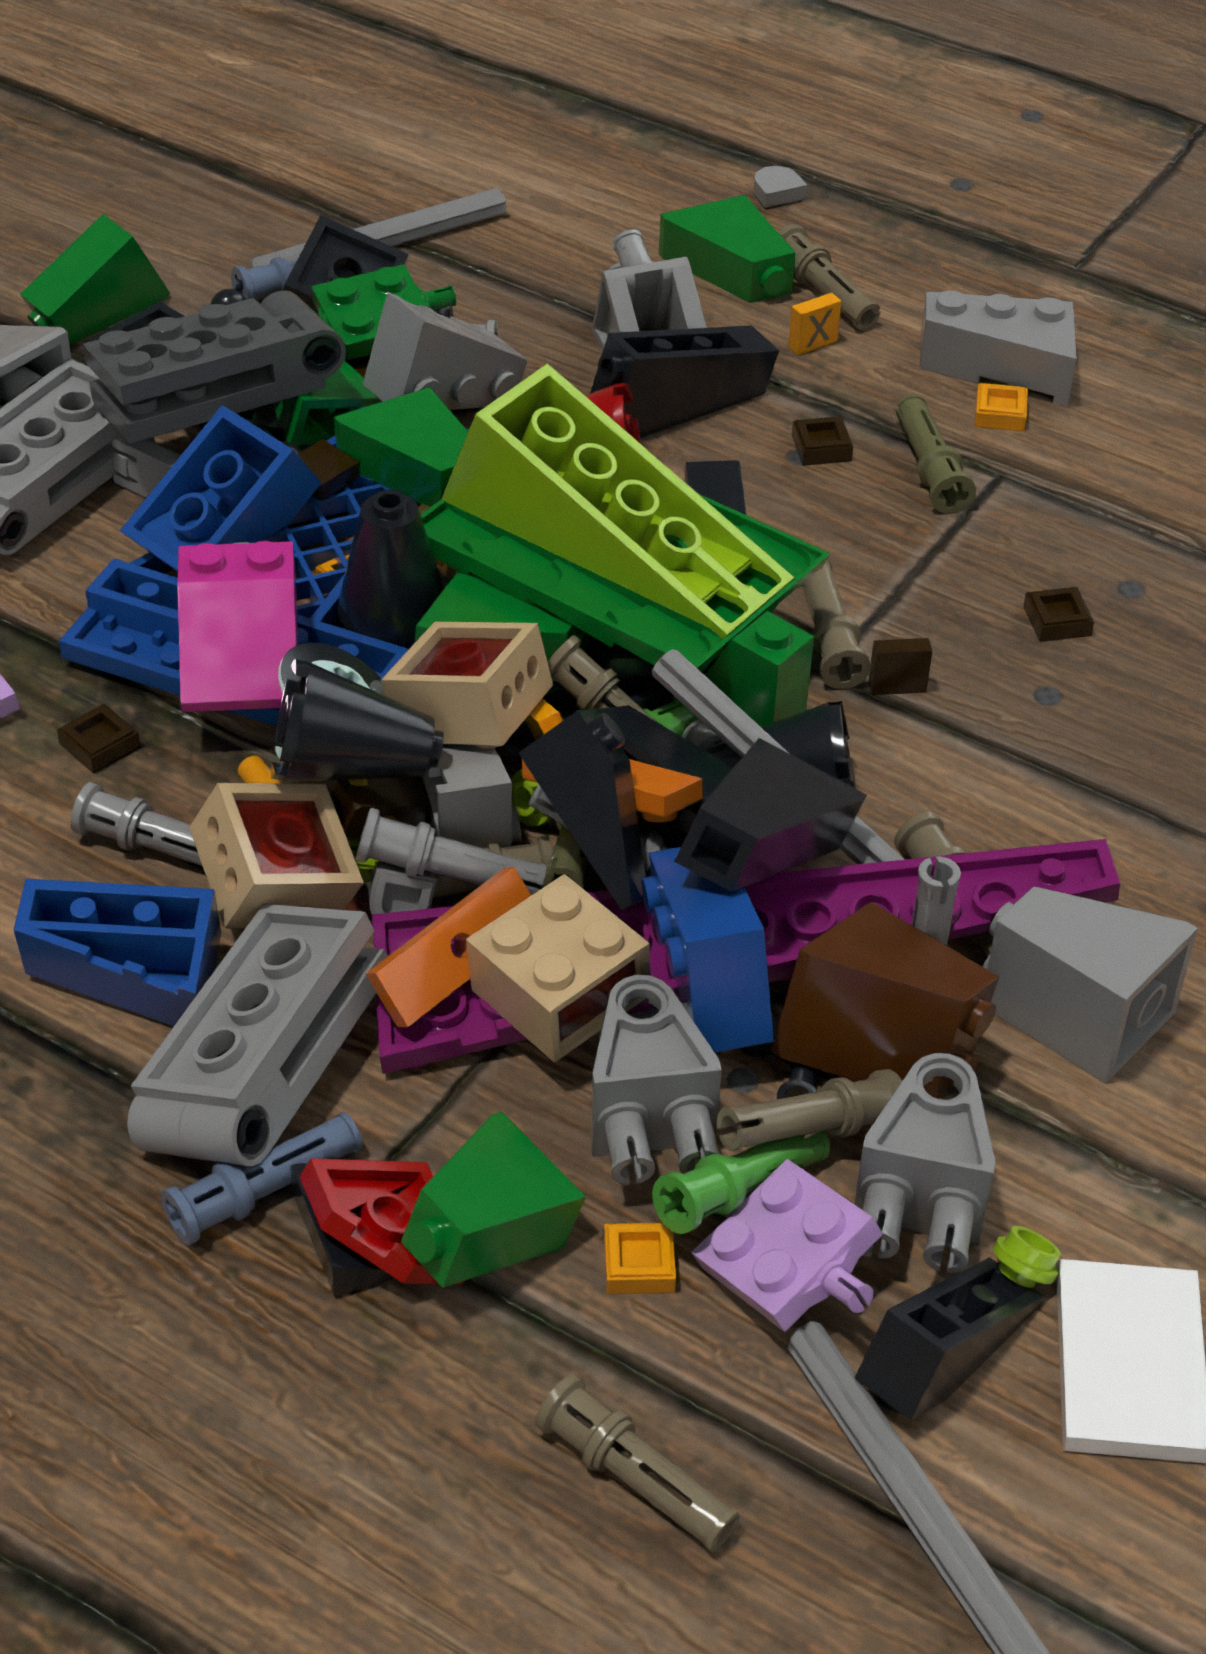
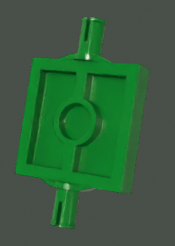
[311,264,457,361]

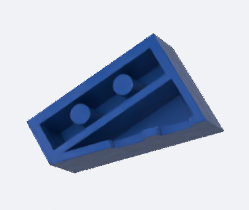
[13,879,222,1026]

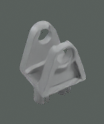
[592,229,707,351]
[590,975,722,1185]
[854,1053,996,1273]

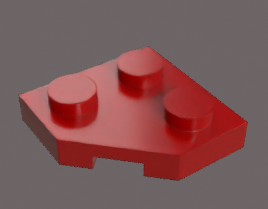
[300,1158,464,1284]

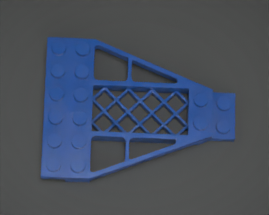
[59,406,429,726]

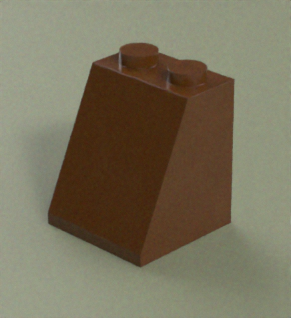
[771,902,999,1099]

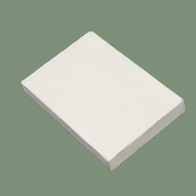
[1056,1259,1206,1464]

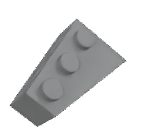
[920,290,1077,408]
[362,292,528,410]
[422,744,521,848]

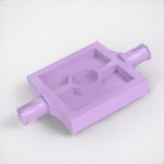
[691,1159,883,1332]

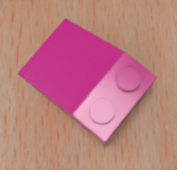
[178,541,298,712]

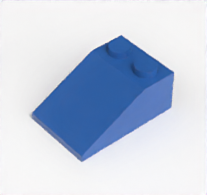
[120,405,322,572]

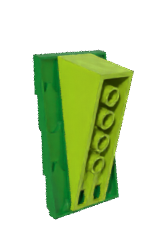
[421,363,831,672]

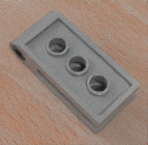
[0,358,155,555]
[127,904,388,1167]

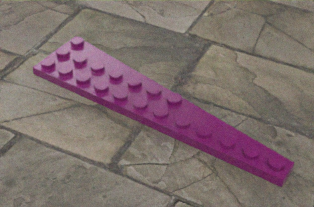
[372,839,1120,1074]

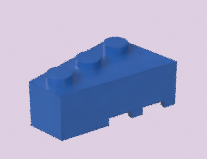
[641,847,774,1053]

